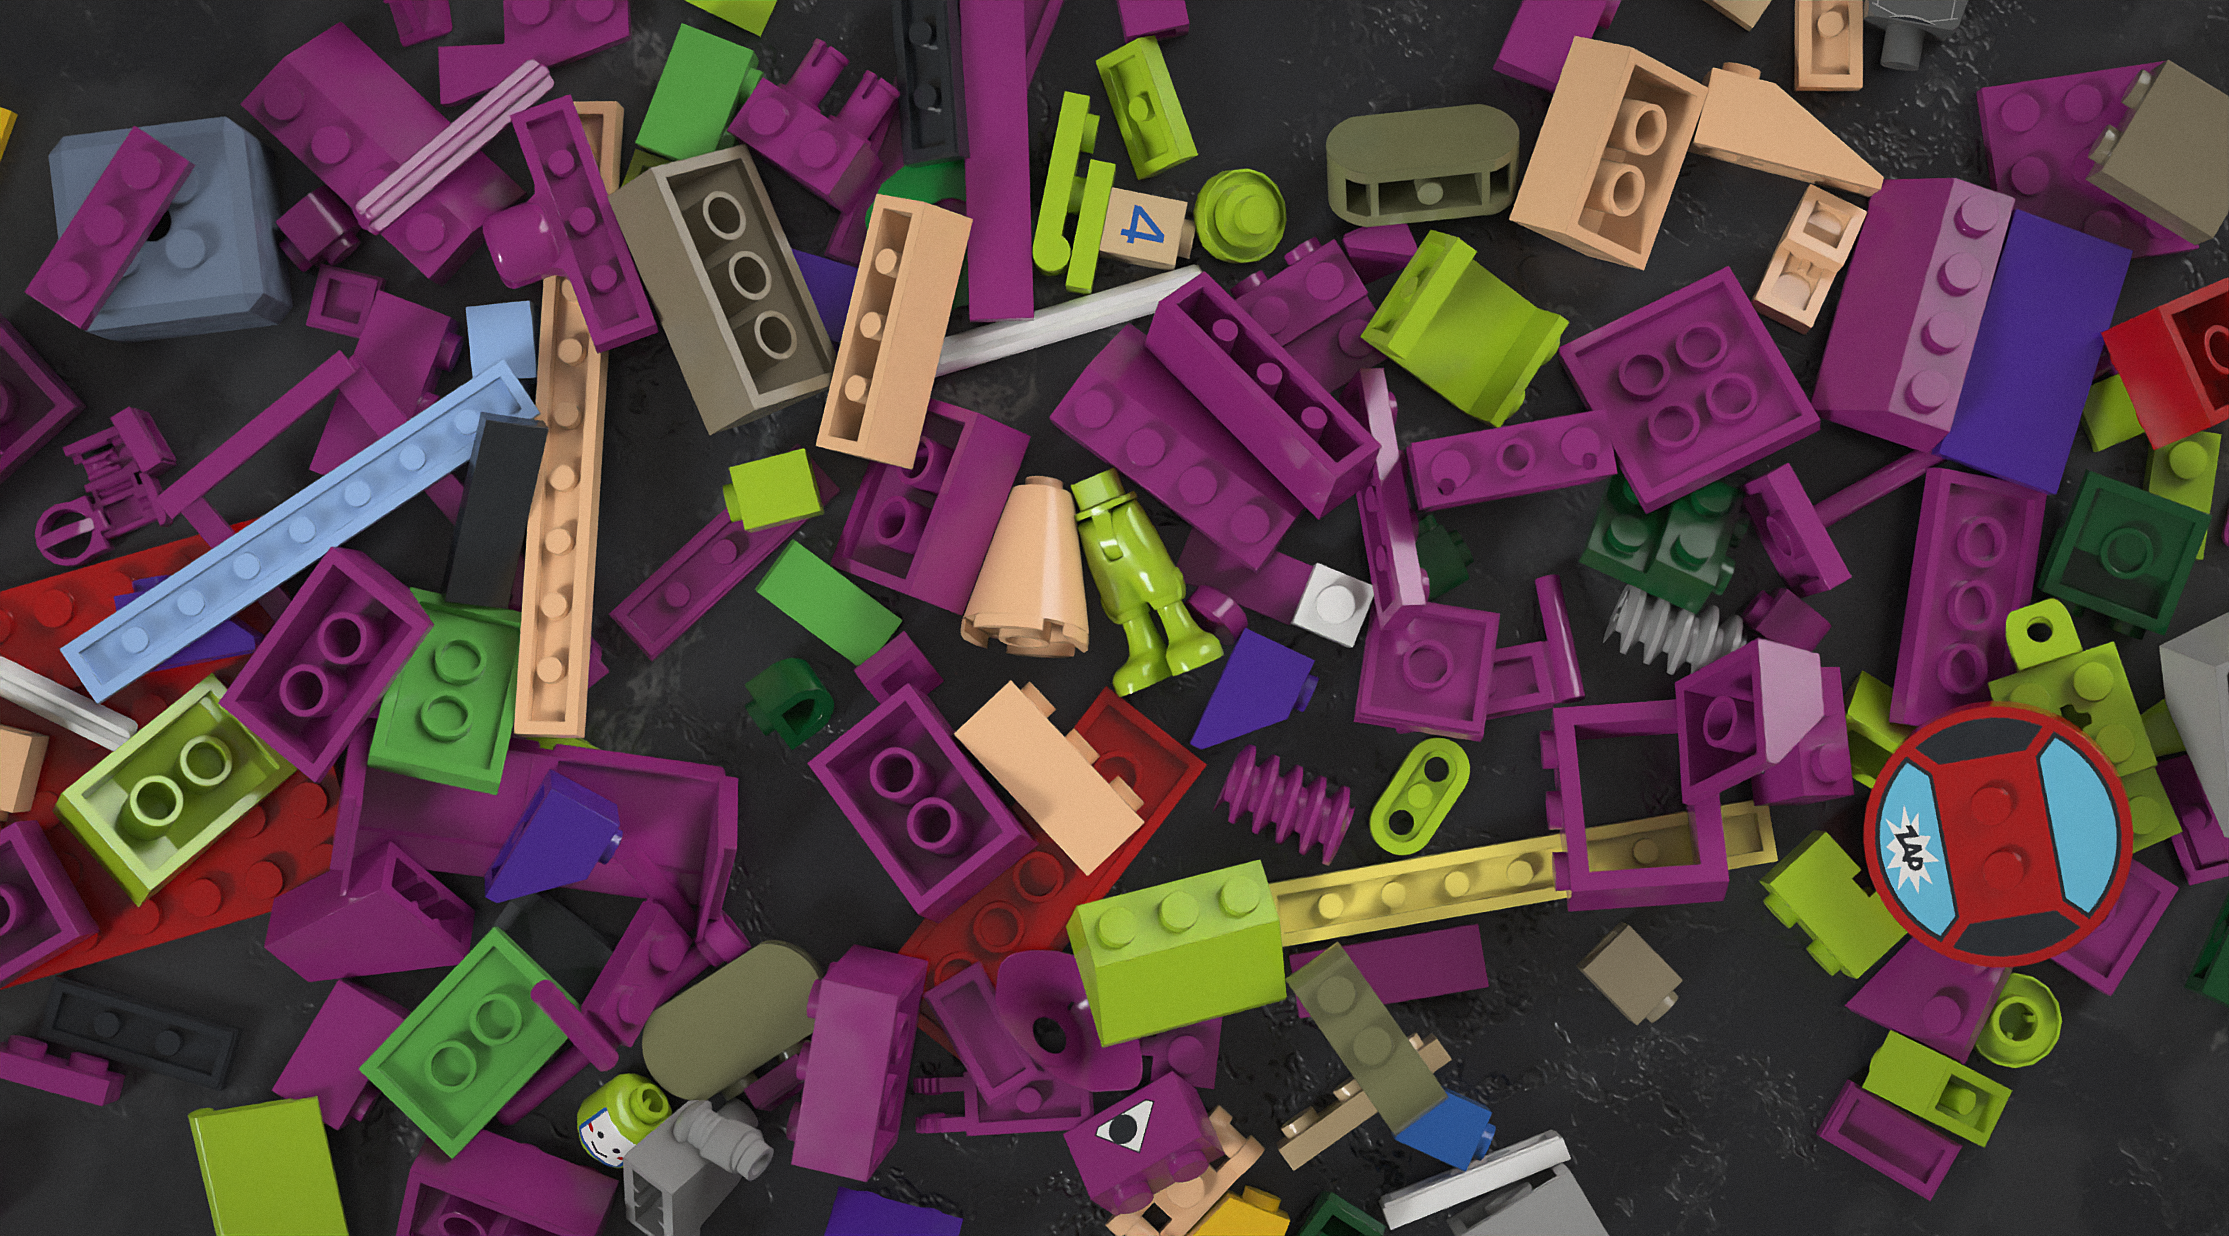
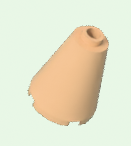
[960,476,1090,658]

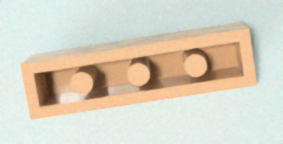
[816,194,973,469]

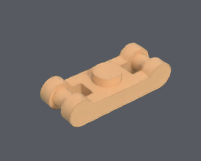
[1105,1104,1265,1236]

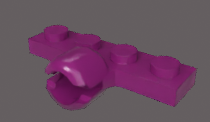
[483,94,658,354]

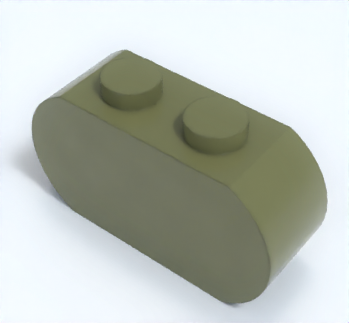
[1326,104,1520,227]
[642,940,824,1101]
[1285,942,1449,1136]

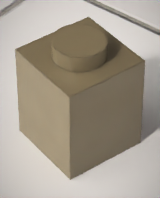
[1576,921,1683,1025]

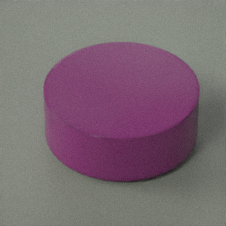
[1184,585,1248,645]

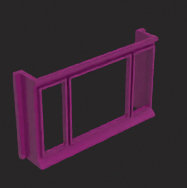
[155,350,609,740]

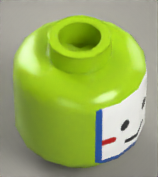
[577,1073,672,1168]

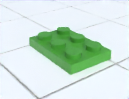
[367,587,522,795]
[359,926,581,1159]

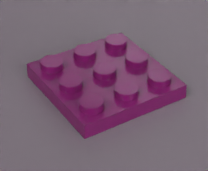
[1976,61,2199,260]
[1558,266,1820,514]

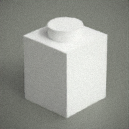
[1290,563,1374,648]

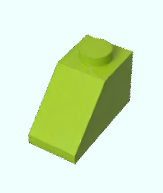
[1863,1030,2012,1148]

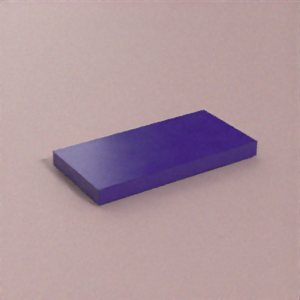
[1931,209,2133,495]

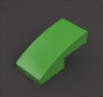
[755,539,903,666]

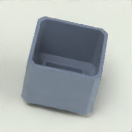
[49,117,293,344]

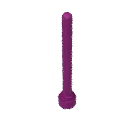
[496,909,751,1126]

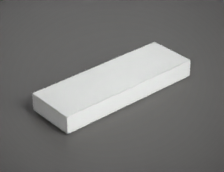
[1378,1129,1571,1230]

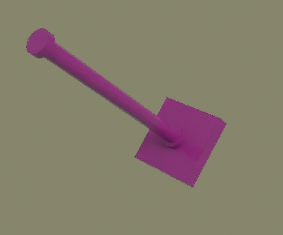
[1736,342,2119,598]

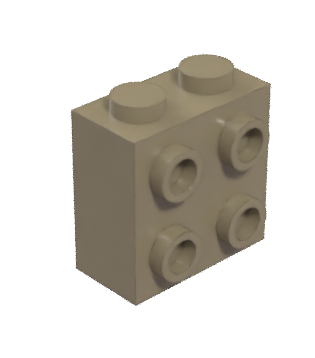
[2085,60,2229,245]

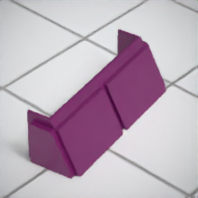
[330,718,738,942]

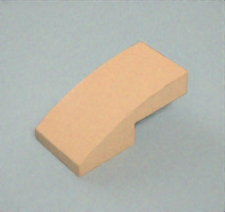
[1751,184,1867,335]

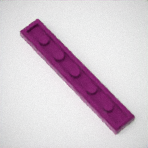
[960,0,1034,323]

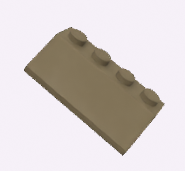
[607,144,837,435]

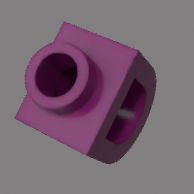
[275,184,362,273]
[1740,587,1832,652]

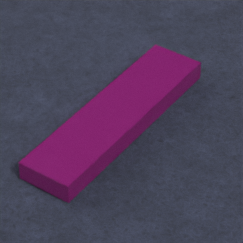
[609,443,841,661]

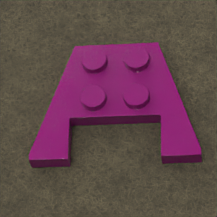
[438,0,632,108]

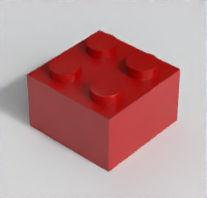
[2101,277,2229,450]

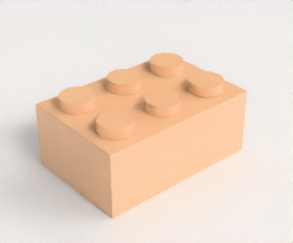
[1509,36,1710,271]

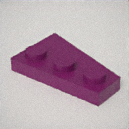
[1845,937,2014,1065]

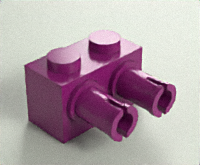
[727,38,901,216]

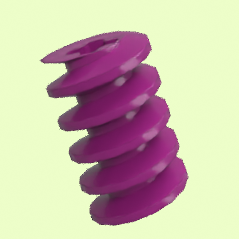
[1212,743,1356,866]

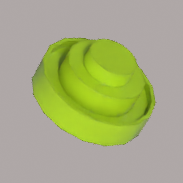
[1193,169,1287,263]
[1973,972,2062,1068]

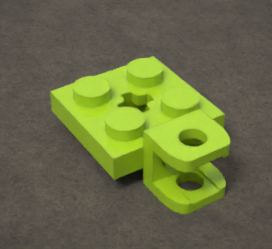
[1987,598,2158,778]

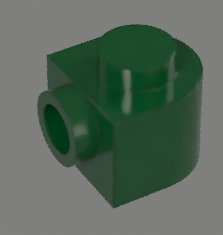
[1416,513,1474,602]
[744,658,834,750]

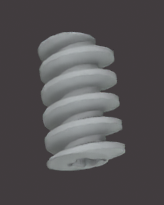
[1603,584,1748,675]

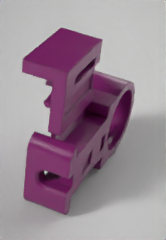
[35,426,174,567]

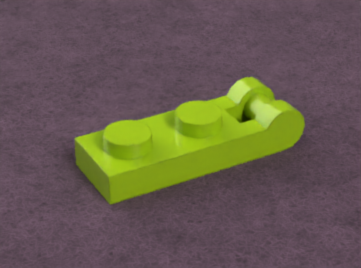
[1033,91,1100,278]

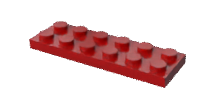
[897,686,1207,1061]

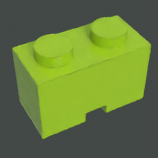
[1759,830,1908,979]

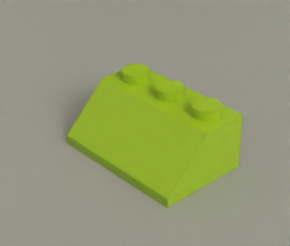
[1066,860,1287,1048]

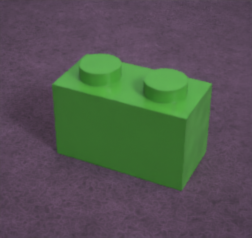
[636,23,764,162]

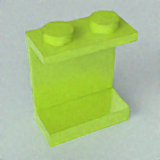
[1360,230,1569,428]

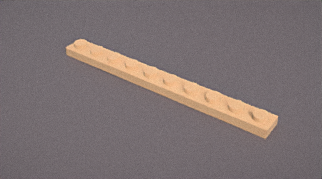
[514,101,624,738]

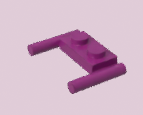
[1396,574,1586,734]
[530,839,696,1071]

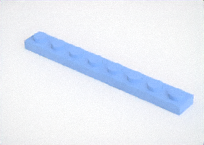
[60,359,540,704]

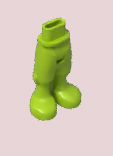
[1070,467,1224,697]

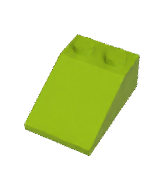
[52,673,298,907]

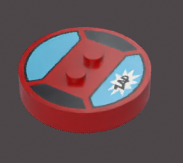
[1864,701,2133,968]

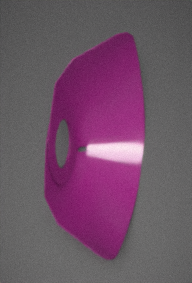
[995,950,1143,1092]

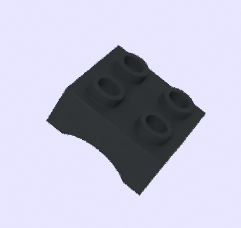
[482,891,616,1064]

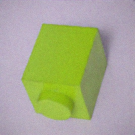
[723,448,825,533]

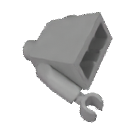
[623,1098,774,1236]

